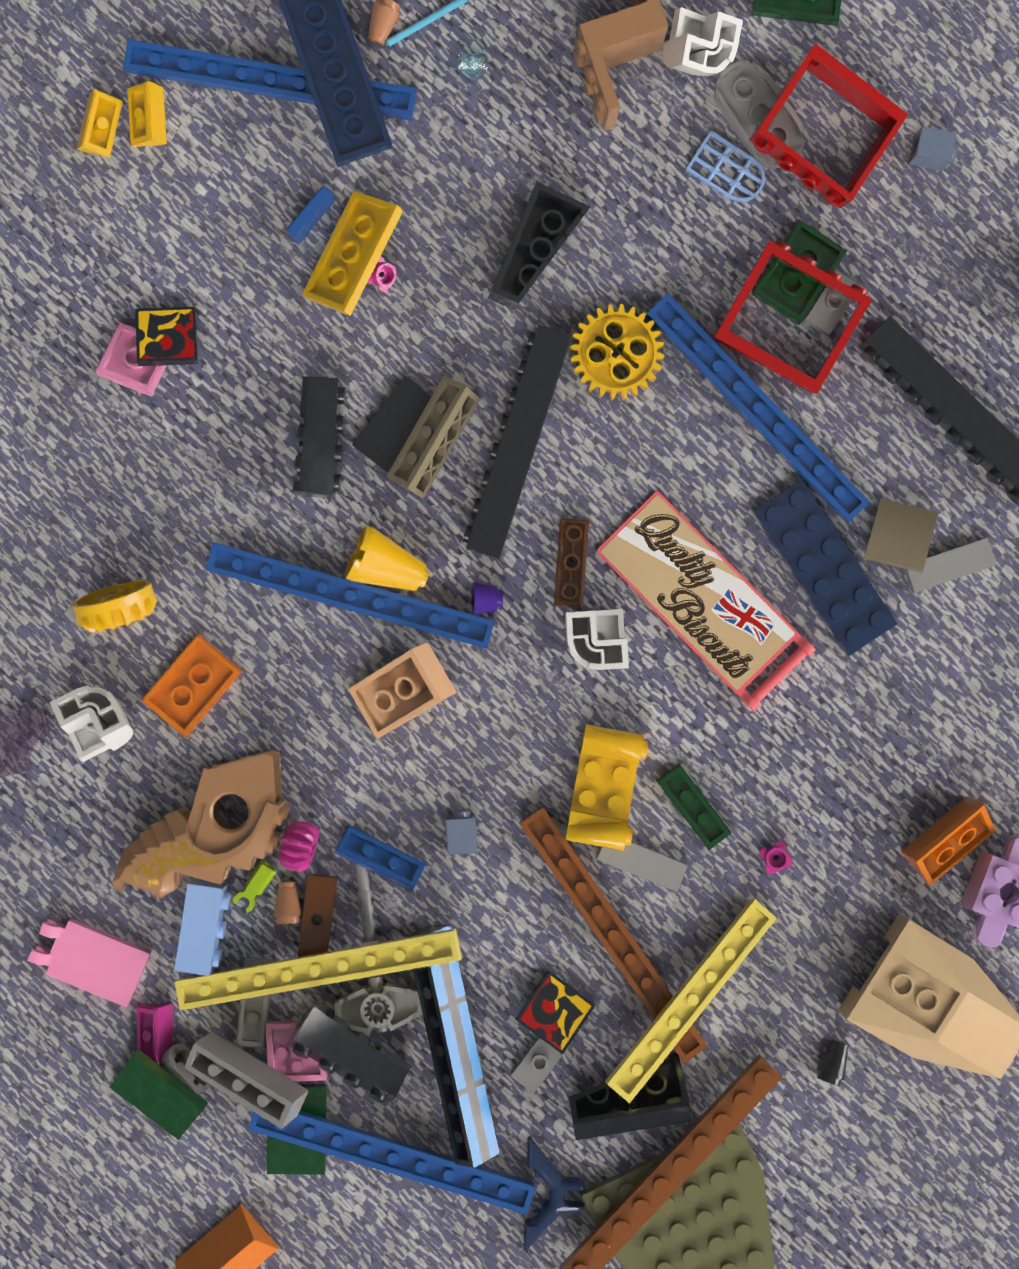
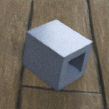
[908,126,958,171]
[446,810,478,855]

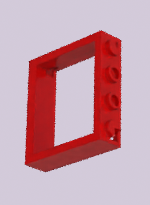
[749,43,908,209]
[713,240,873,395]

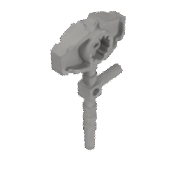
[334,863,422,1034]

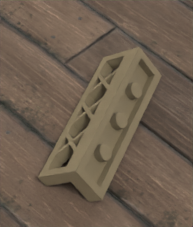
[386,375,480,499]

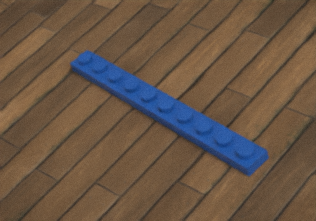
[123,39,417,121]
[646,293,870,523]
[206,542,495,649]
[248,1111,536,1215]

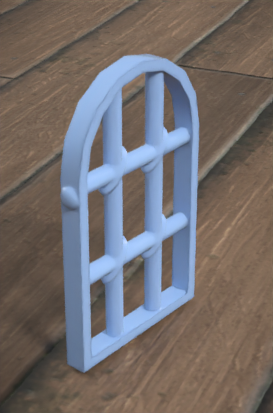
[685,130,765,202]

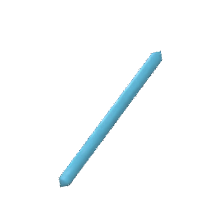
[385,0,468,46]

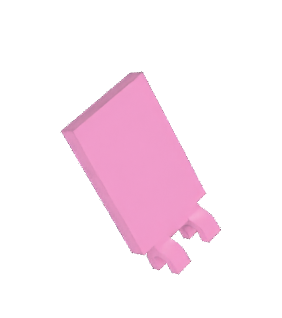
[27,918,152,1008]

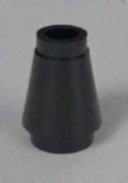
[816,1039,849,1086]

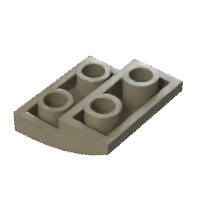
[864,498,939,573]

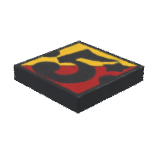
[135,307,198,367]
[515,970,596,1055]

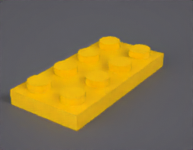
[302,191,403,316]

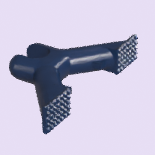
[523,1136,586,1253]

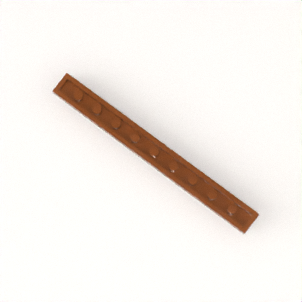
[519,806,708,1063]
[559,1054,783,1269]

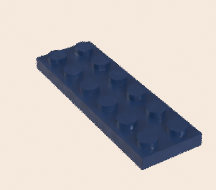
[278,0,393,167]
[752,479,898,656]

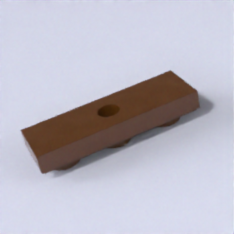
[554,518,589,607]
[298,873,338,957]

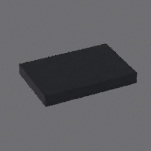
[352,376,432,473]

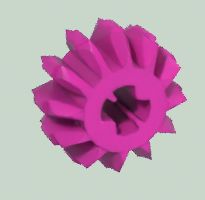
[278,821,319,872]

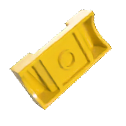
[565,724,649,851]

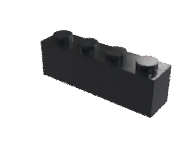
[293,376,346,498]
[287,1002,411,1103]
[569,1053,691,1140]

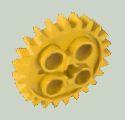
[570,304,665,401]

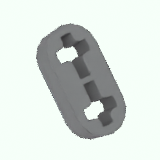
[162,1043,210,1095]

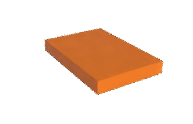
[141,634,243,738]

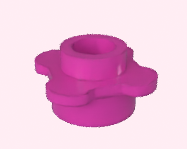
[367,257,397,292]
[759,841,792,874]

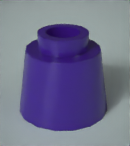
[471,582,503,614]

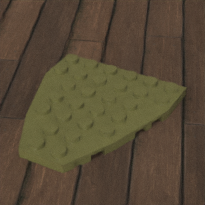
[581,1123,774,1269]

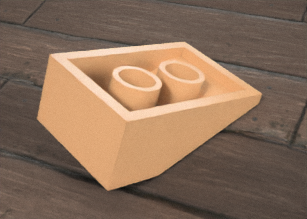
[348,642,457,739]

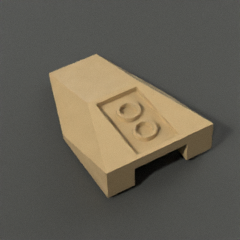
[838,913,1019,1079]

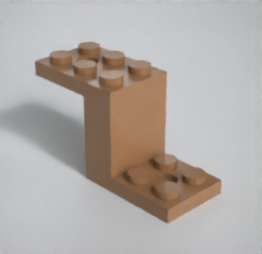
[573,0,668,131]

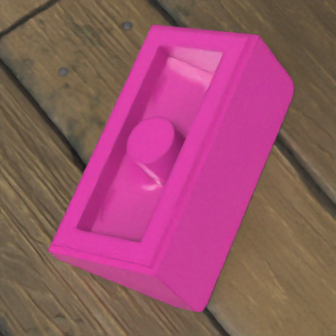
[136,1003,173,1066]

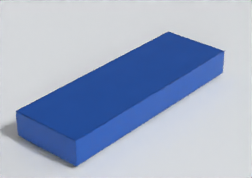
[334,825,426,891]

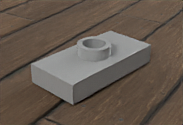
[804,270,860,337]
[511,1037,569,1093]

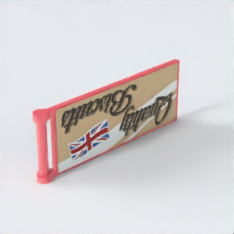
[597,491,816,711]

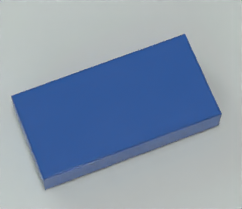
[286,185,335,245]

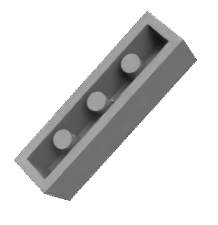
[184,1032,309,1129]

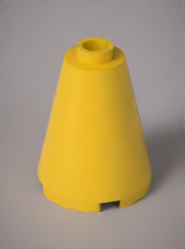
[344,525,429,591]

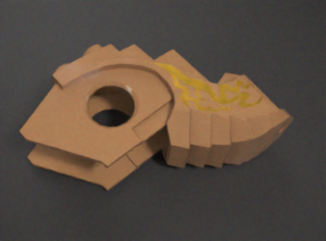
[112,750,290,899]

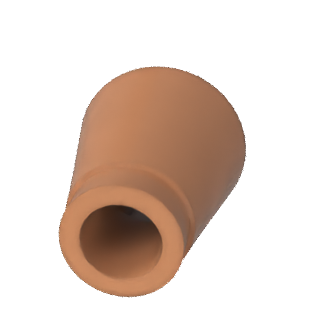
[367,0,400,46]
[273,882,303,924]

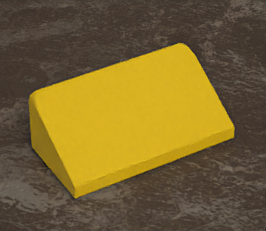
[127,81,167,147]
[76,89,123,158]

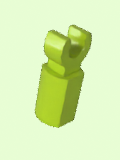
[233,860,277,913]

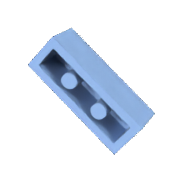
[174,879,231,976]

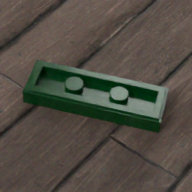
[656,763,732,850]

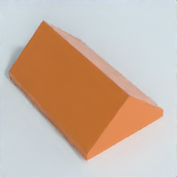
[901,796,996,886]
[174,1204,279,1269]

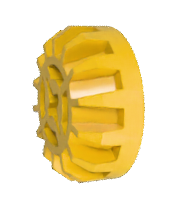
[71,580,157,633]

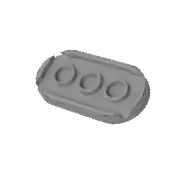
[714,60,805,168]

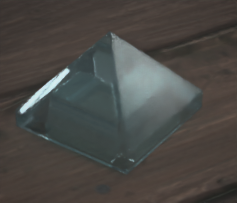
[458,54,487,81]

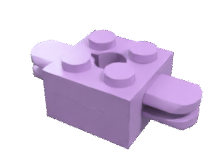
[961,834,1019,948]

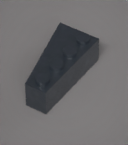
[488,182,591,310]

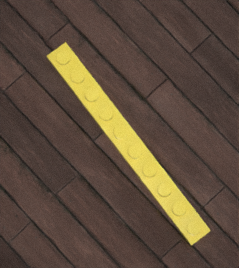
[174,929,462,1010]

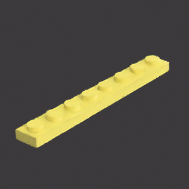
[605,898,777,1103]

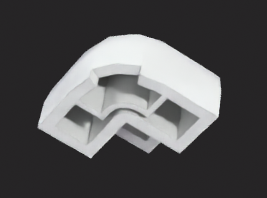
[662,8,743,76]
[565,609,629,670]
[49,685,133,762]

